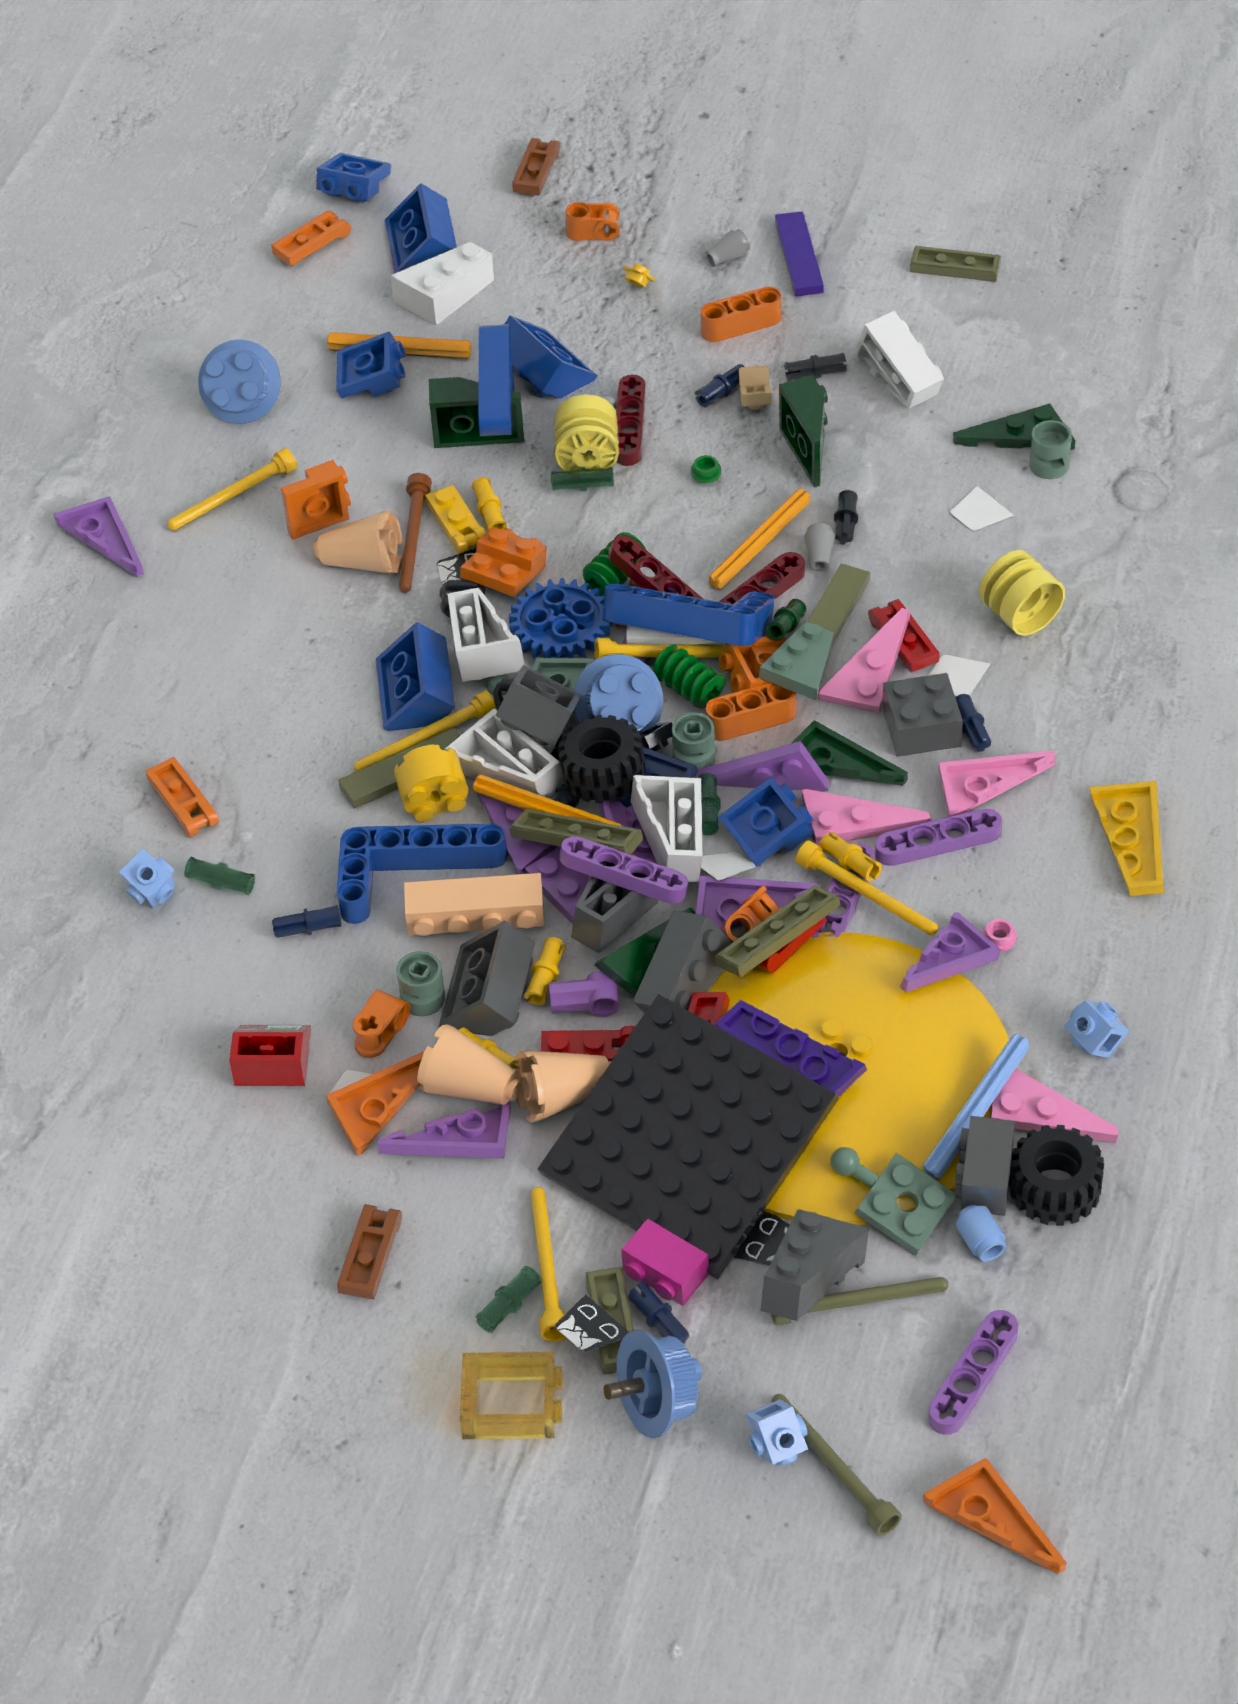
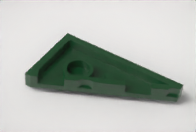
[953,403,1076,450]
[791,720,908,786]
[594,907,696,998]

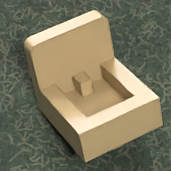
[739,366,772,410]

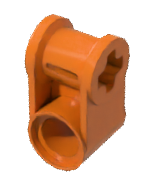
[565,202,620,241]
[720,885,783,942]
[353,990,411,1058]

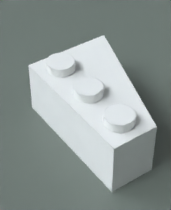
[390,242,494,326]
[853,311,944,409]
[447,588,525,682]
[445,708,565,798]
[631,775,702,882]

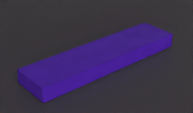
[775,211,824,297]

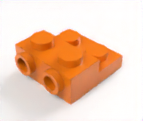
[281,460,351,540]
[460,527,547,597]
[719,637,787,693]

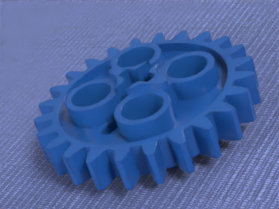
[509,578,612,658]

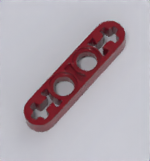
[616,374,646,466]
[608,536,703,599]
[719,552,805,604]

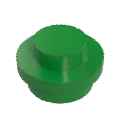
[691,455,721,483]

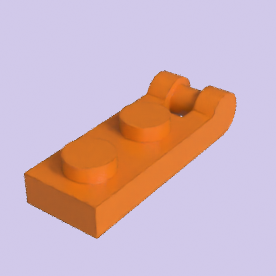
[271,210,351,267]
[145,757,219,838]

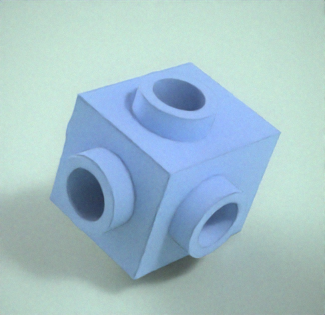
[119,849,177,908]
[1064,1000,1130,1058]
[746,1399,808,1465]

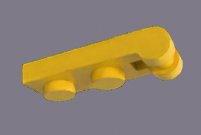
[425,485,486,554]

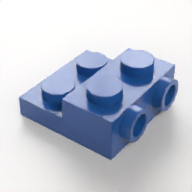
[316,153,391,202]
[336,331,406,399]
[718,776,814,867]

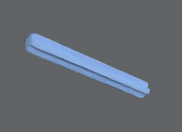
[923,1034,1030,1179]

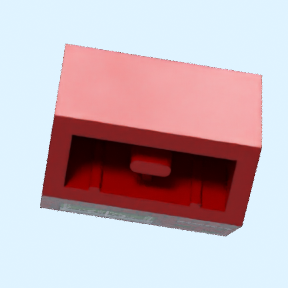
[229,1025,311,1086]

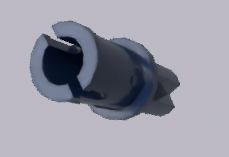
[695,364,745,407]
[955,694,991,752]
[272,905,342,938]
[628,1282,689,1345]

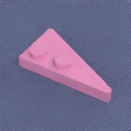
[819,608,910,713]
[938,750,1055,817]
[802,789,931,845]
[990,1069,1118,1143]

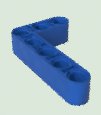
[479,324,515,436]
[602,584,775,646]
[337,823,508,924]

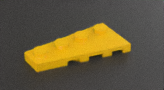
[1089,781,1164,896]

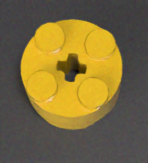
[394,744,468,822]

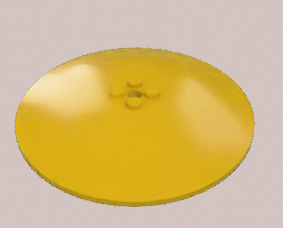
[708,932,1009,1225]

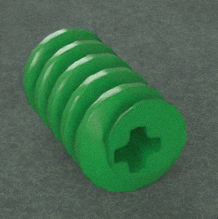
[583,532,646,596]
[653,644,726,708]

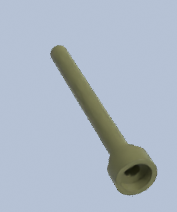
[771,1277,949,1326]
[771,1394,902,1536]

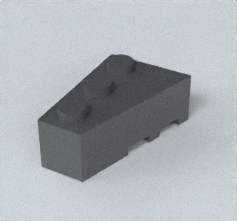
[571,854,659,953]
[633,910,733,1013]
[760,1209,869,1321]

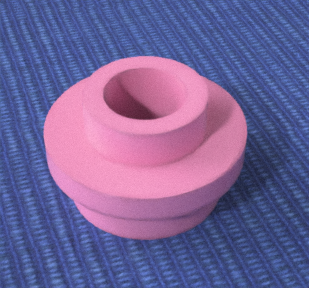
[982,919,1017,952]

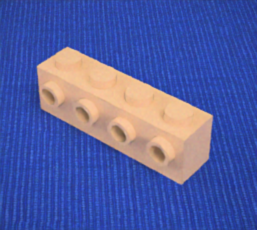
[404,873,545,936]

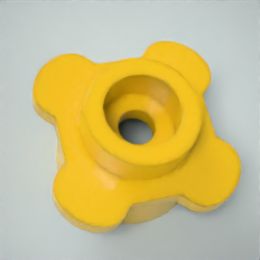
[622,263,655,288]

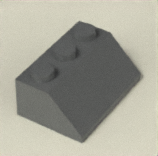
[438,920,535,1036]

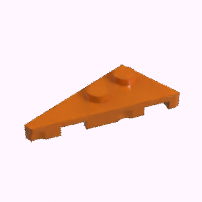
[326,1047,434,1156]
[923,1458,1066,1574]

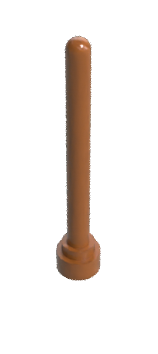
[399,473,432,593]

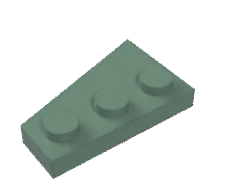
[759,622,834,700]

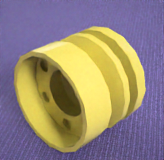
[553,394,619,477]
[979,550,1065,636]

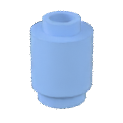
[956,1205,1007,1262]

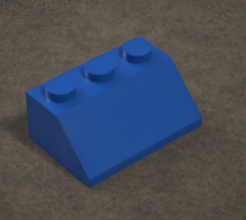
[385,183,457,273]
[504,315,598,398]
[376,622,455,731]

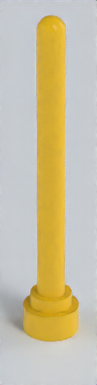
[167,447,298,530]
[594,638,725,660]
[354,690,497,772]
[795,840,938,935]
[531,1187,566,1342]

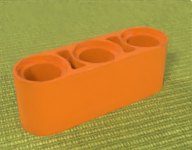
[700,287,782,342]
[706,682,797,741]

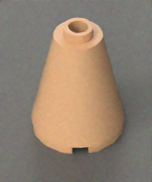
[313,511,403,574]
[417,1024,521,1105]
[514,1050,611,1122]

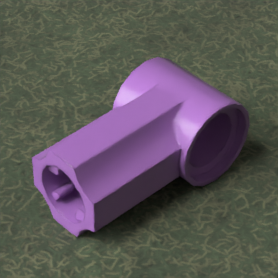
[549,970,620,1017]

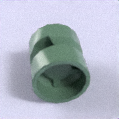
[1029,420,1072,479]
[672,712,715,775]
[396,951,445,1017]

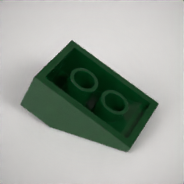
[779,375,828,488]
[429,377,525,448]

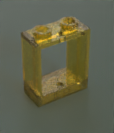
[460,1352,563,1439]

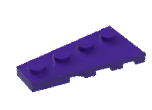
[715,1000,867,1097]

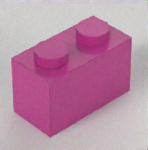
[621,1219,709,1306]

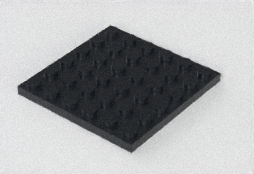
[538,994,838,1280]

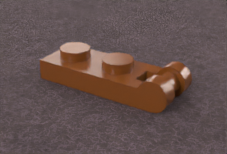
[512,138,560,196]
[337,1204,402,1300]

